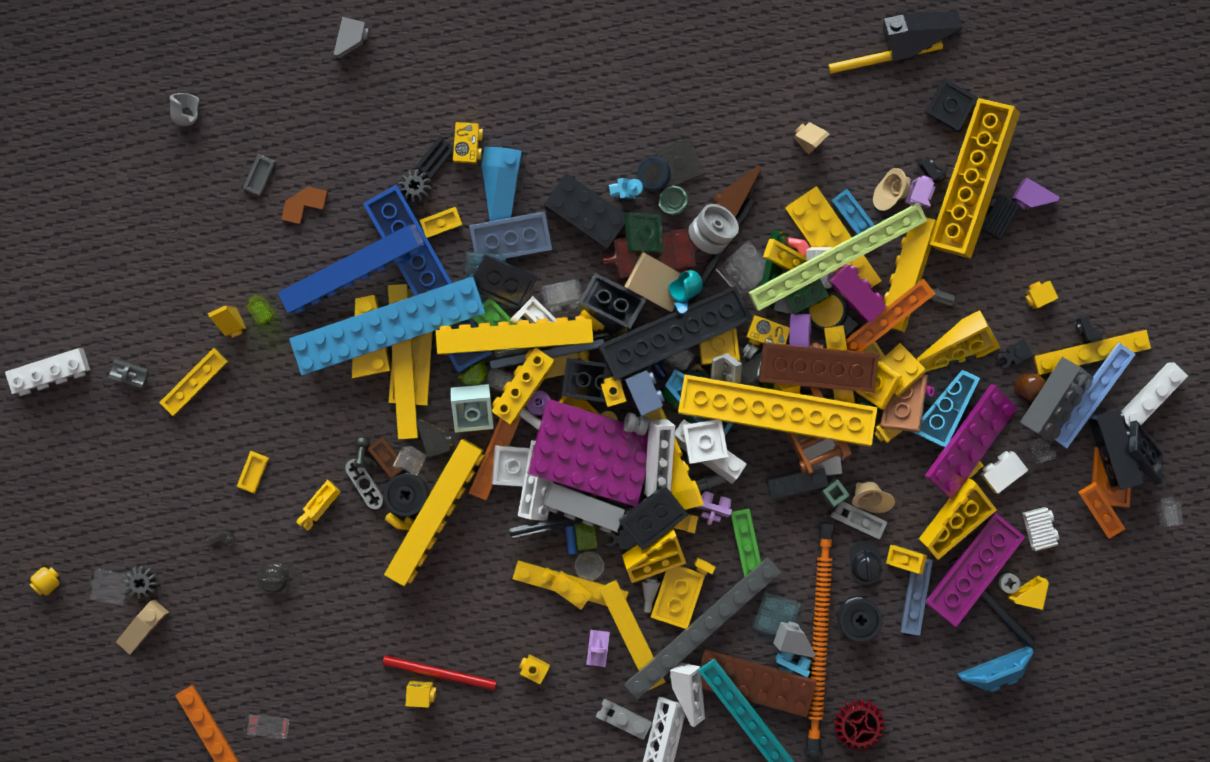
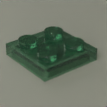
[624,212,664,254]

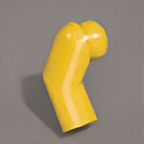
[385,513,414,530]

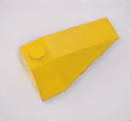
[917,310,1000,371]
[671,436,704,510]

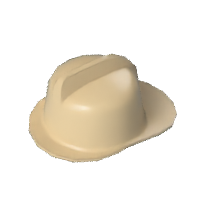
[873,168,911,211]
[852,482,895,513]

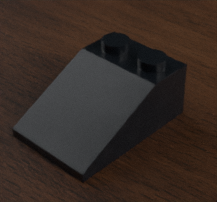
[578,273,647,336]
[562,358,623,402]

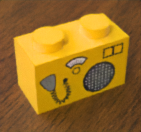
[453,122,483,164]
[746,315,790,346]
[406,681,436,708]

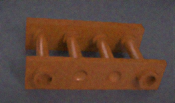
[786,387,852,477]

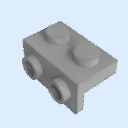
[711,353,742,384]

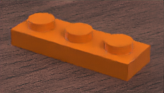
[1079,482,1125,538]

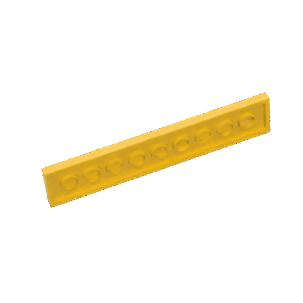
[678,375,877,447]

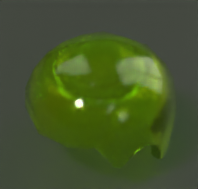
[458,360,487,386]

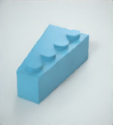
[910,370,980,448]

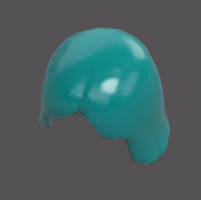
[668,270,703,302]

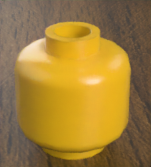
[30,567,60,596]

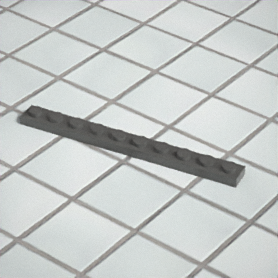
[624,557,781,700]

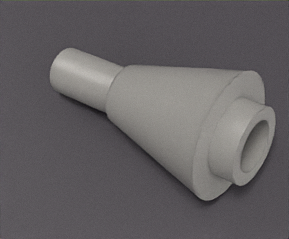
[642,576,661,613]

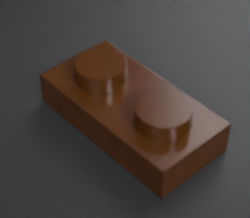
[367,437,407,478]

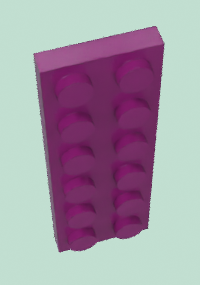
[925,384,1017,499]
[924,513,1025,627]

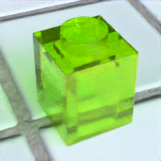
[246,294,277,325]

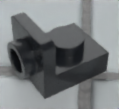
[917,157,949,182]

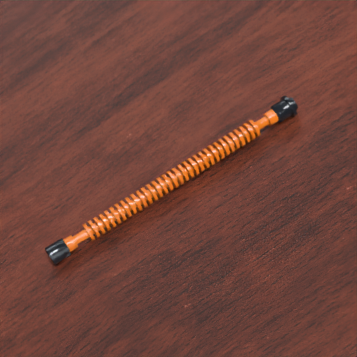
[804,523,835,758]

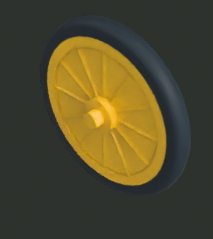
[806,291,847,331]

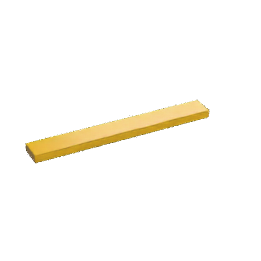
[388,284,418,439]

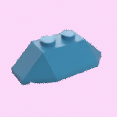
[957,647,1033,692]

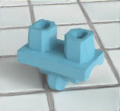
[609,178,643,200]
[775,651,811,677]

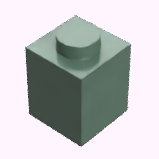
[819,478,849,507]

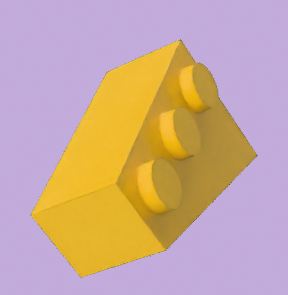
[622,528,686,583]

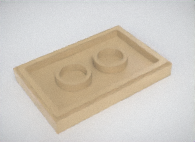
[625,252,681,312]

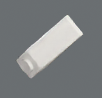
[670,663,705,727]

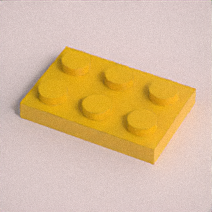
[651,566,705,629]

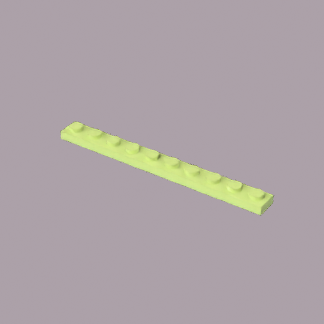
[749,203,927,311]

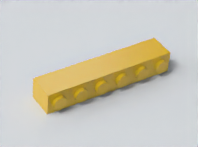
[884,217,936,333]

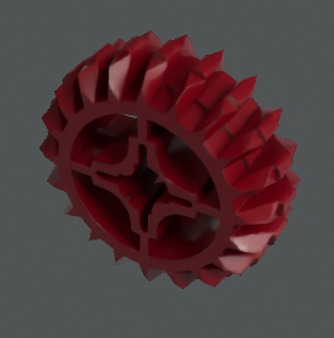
[833,699,886,751]

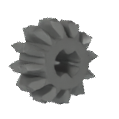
[399,169,432,202]
[124,566,158,599]

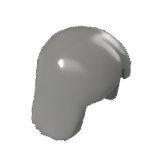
[170,93,200,126]

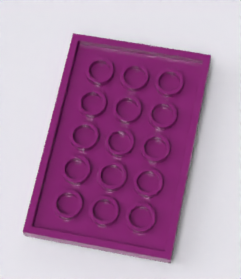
[527,399,648,507]

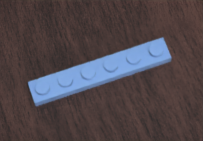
[1054,343,1135,448]

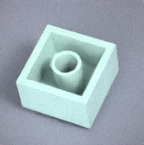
[451,384,493,432]

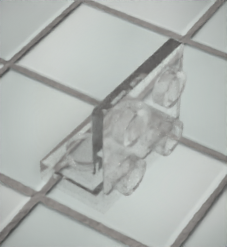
[716,241,766,297]

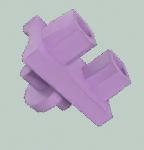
[695,491,732,525]
[586,630,610,667]

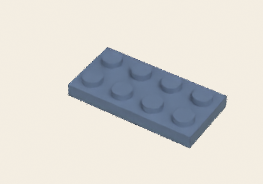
[469,211,552,264]

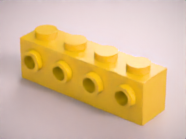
[492,347,557,425]

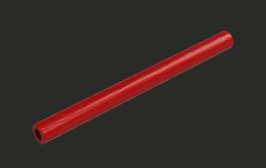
[382,656,496,690]

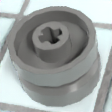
[689,204,739,254]

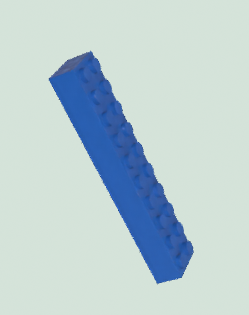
[363,185,492,373]

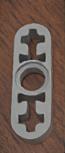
[345,459,384,509]

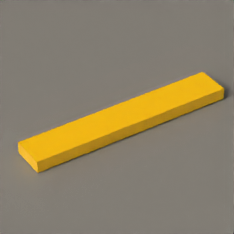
[599,580,665,691]

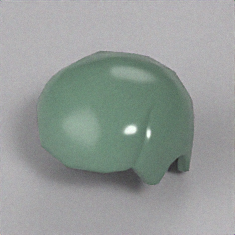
[659,186,688,215]

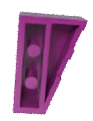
[827,265,887,323]

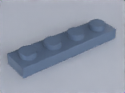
[900,558,933,635]

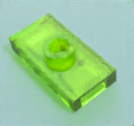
[575,524,597,551]

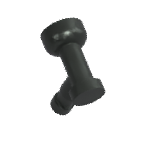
[354,438,378,468]

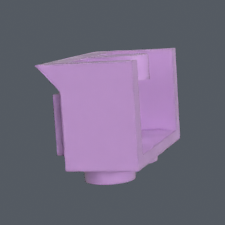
[905,176,935,210]

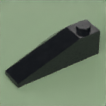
[883,11,963,63]

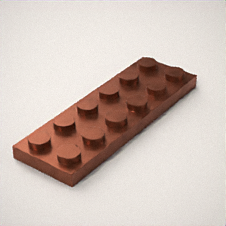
[759,342,879,393]
[700,649,817,717]

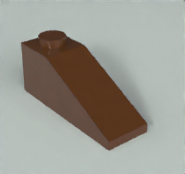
[712,165,762,217]

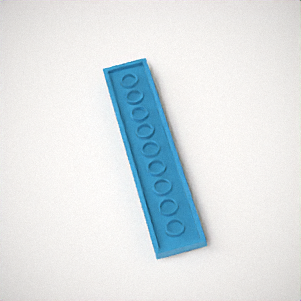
[289,276,486,375]

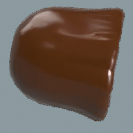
[1014,373,1046,401]

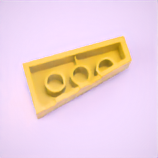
[352,295,391,378]
[919,477,997,560]

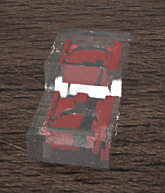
[247,714,289,739]

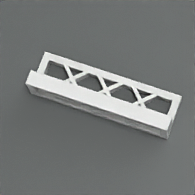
[643,697,685,762]

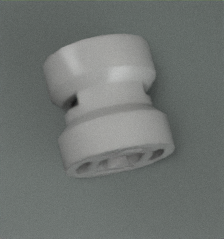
[623,413,649,436]

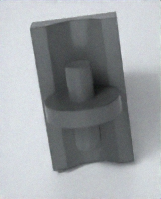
[109,359,148,388]

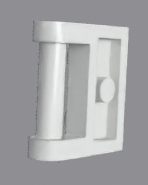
[509,296,556,325]

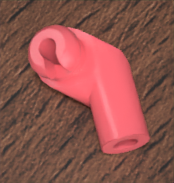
[787,237,810,257]

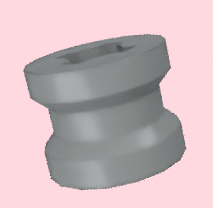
[998,573,1020,593]

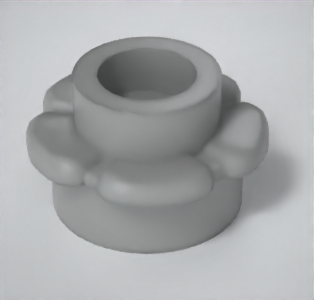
[742,343,760,361]

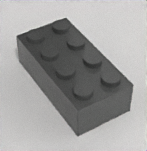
[1020,357,1094,442]

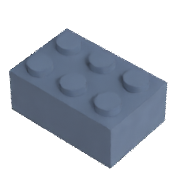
[625,370,665,416]

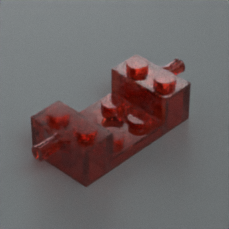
[603,228,701,279]

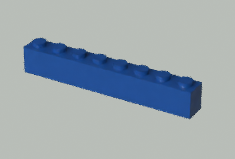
[278,224,425,314]

